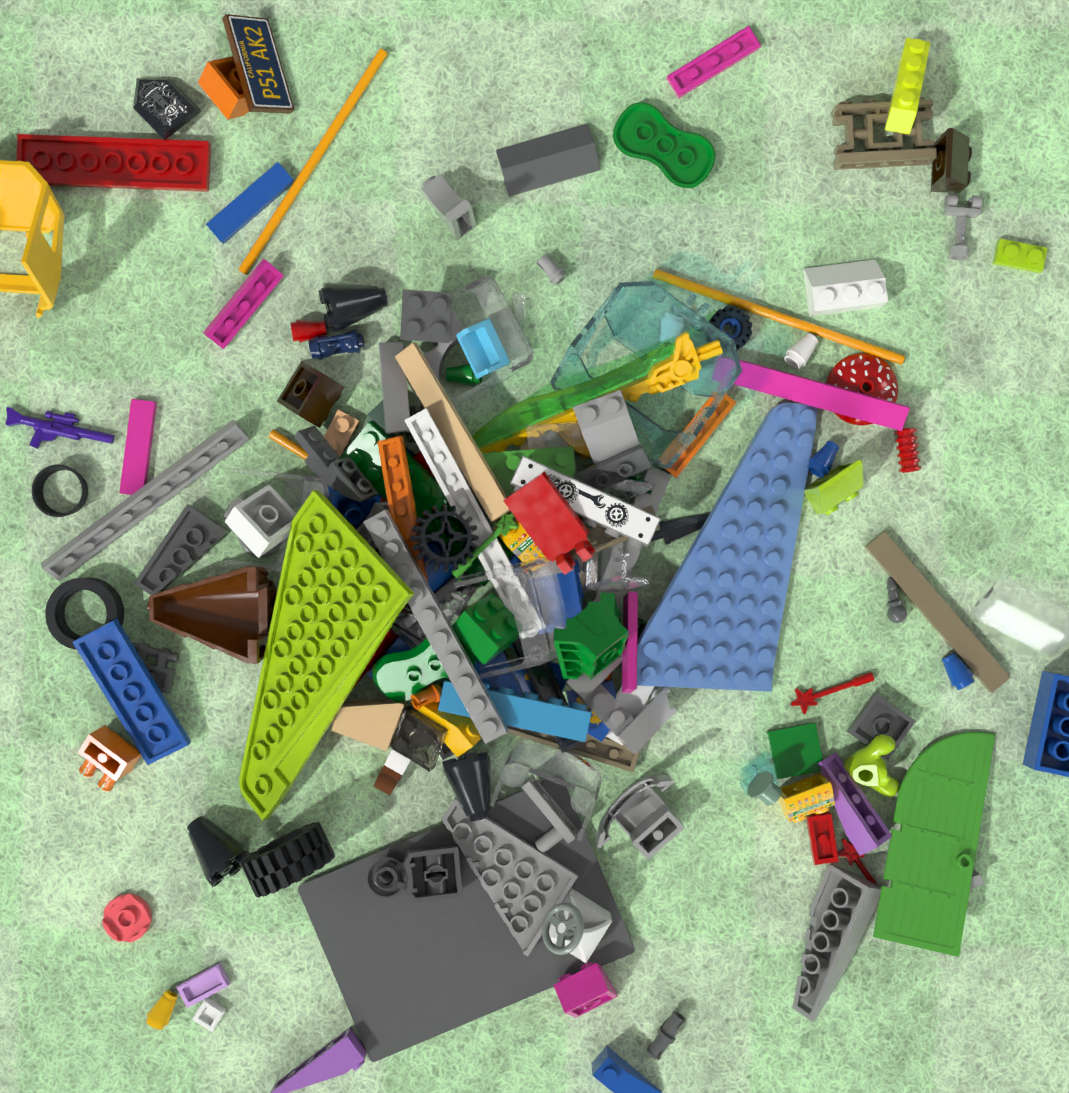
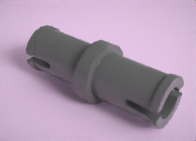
[647,1010,686,1060]

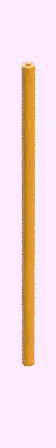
[238,48,388,275]
[652,269,905,365]

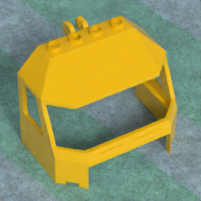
[0,160,65,318]

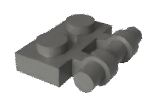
[132,642,180,694]

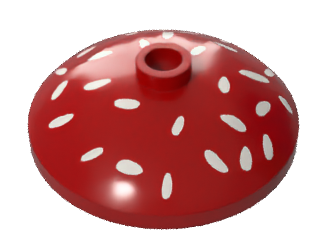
[826,353,898,426]

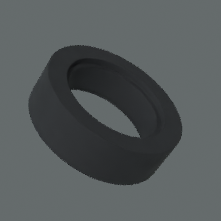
[45,577,124,650]

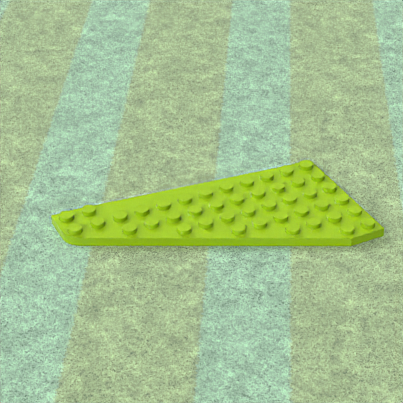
[239,490,415,821]

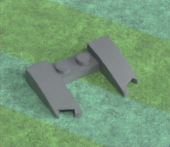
[565,654,676,754]

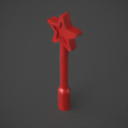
[790,672,874,714]
[837,839,880,899]

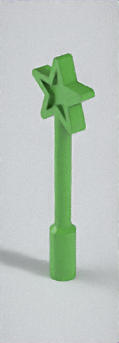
[451,513,519,578]

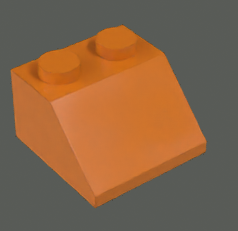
[198,56,249,120]

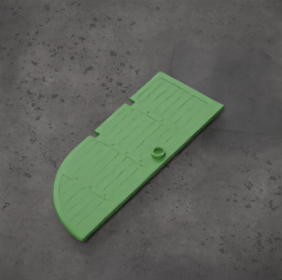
[873,731,995,957]

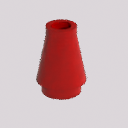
[290,319,326,343]

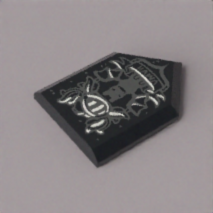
[133,78,201,141]

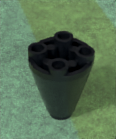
[318,282,388,332]
[442,752,491,822]
[187,816,250,887]

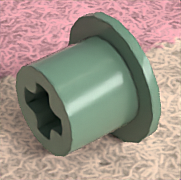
[747,771,782,806]

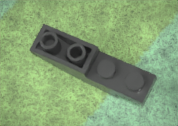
[294,426,378,502]

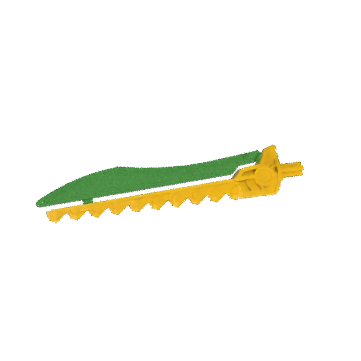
[472,332,723,453]

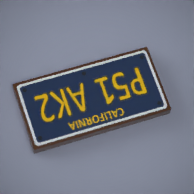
[222,14,294,114]

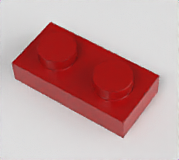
[806,812,839,865]

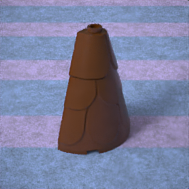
[147,566,277,664]

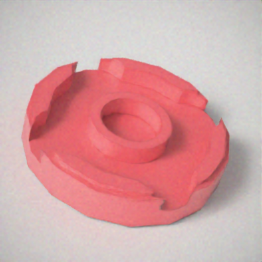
[102,893,152,943]

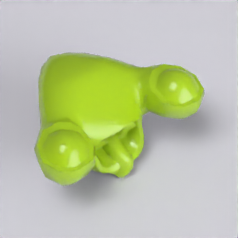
[844,734,900,797]

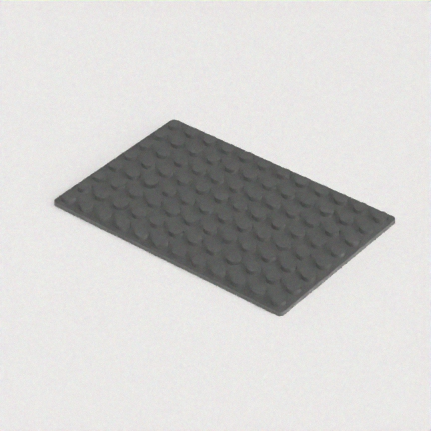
[298,775,635,1062]

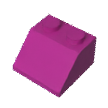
[553,962,618,1018]

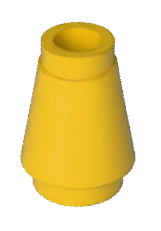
[146,990,178,1030]

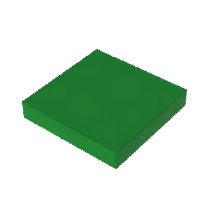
[767,722,823,779]

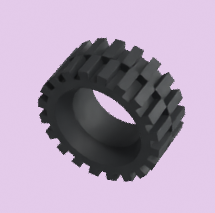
[240,822,335,898]

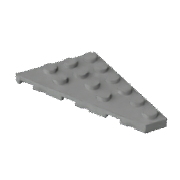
[442,797,578,956]

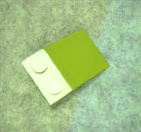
[803,459,863,516]

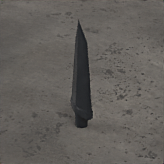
[651,513,710,545]

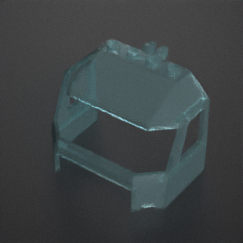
[550,281,742,469]

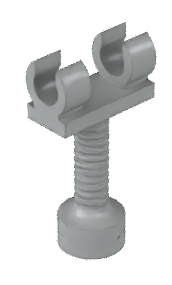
[943,193,982,260]

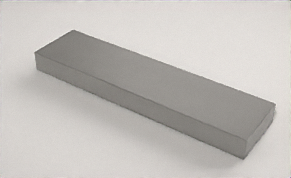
[378,342,410,433]

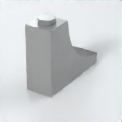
[421,174,476,240]

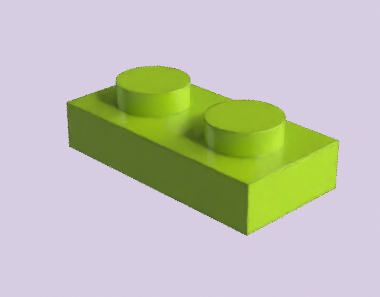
[992,239,1048,273]

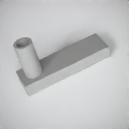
[522,774,578,853]

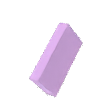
[176,962,231,1008]

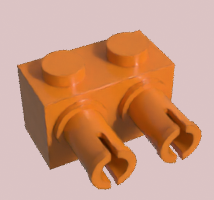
[78,725,141,791]

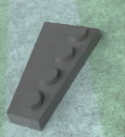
[133,504,229,596]

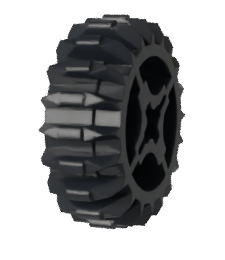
[410,504,479,572]

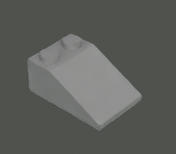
[573,390,640,465]

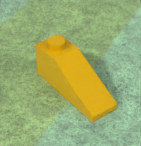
[410,687,482,757]

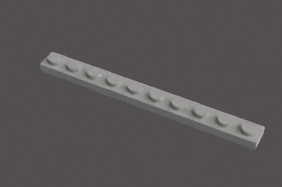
[41,420,250,581]
[364,509,508,744]

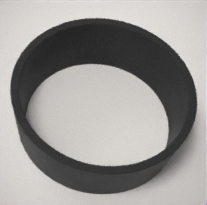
[32,464,88,517]

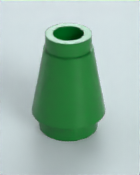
[446,364,482,387]

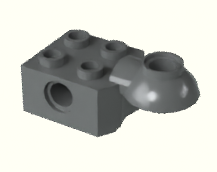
[366,844,463,903]

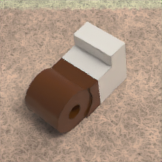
[373,746,413,796]

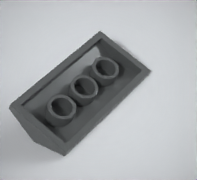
[496,123,601,197]

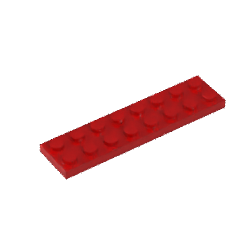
[16,134,211,192]

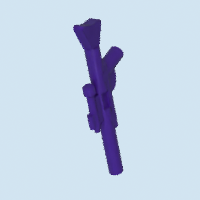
[5,407,115,449]

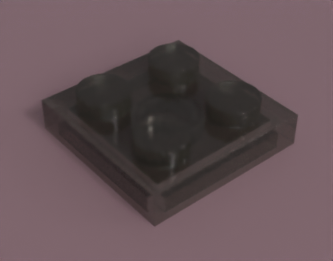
[391,705,448,772]

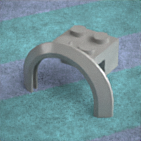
[596,774,684,860]

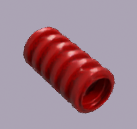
[894,427,922,473]

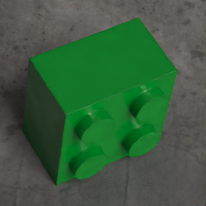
[452,592,526,665]

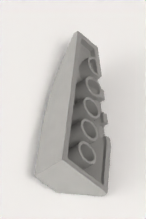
[792,864,881,1022]

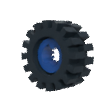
[707,306,753,353]

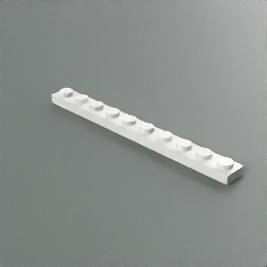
[404,408,545,639]

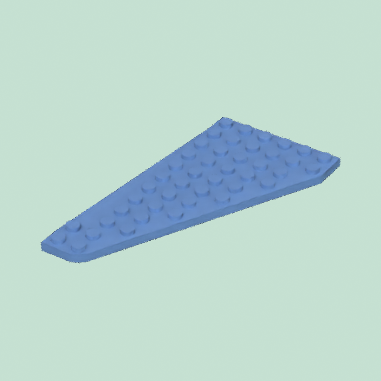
[637,402,817,692]

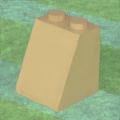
[331,698,409,751]

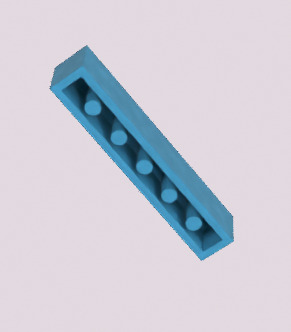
[438,679,591,742]

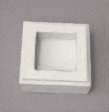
[192,997,226,1032]

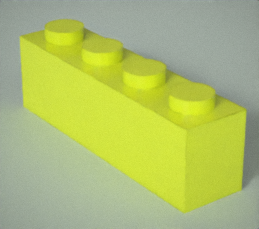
[885,38,931,134]

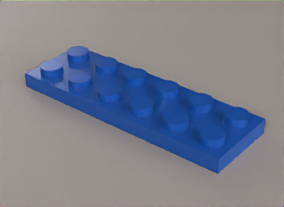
[72,618,191,765]

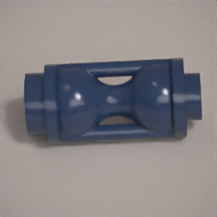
[309,329,365,360]

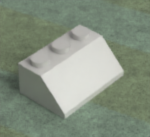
[803,259,888,317]

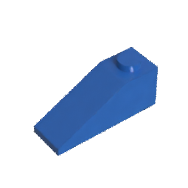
[591,1045,662,1093]

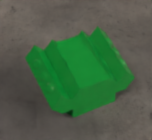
[554,592,629,680]

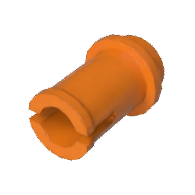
[411,684,442,710]

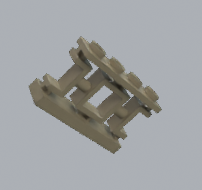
[831,97,937,170]

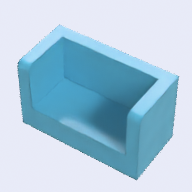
[456,318,510,379]

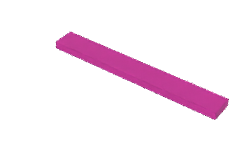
[713,354,910,431]

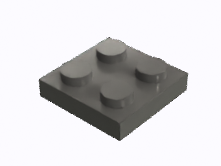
[400,289,452,343]
[847,692,916,760]

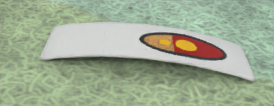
[556,749,597,771]

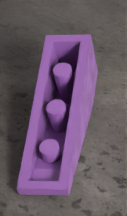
[818,752,893,856]
[270,1027,367,1093]

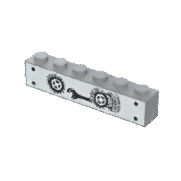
[510,456,661,549]

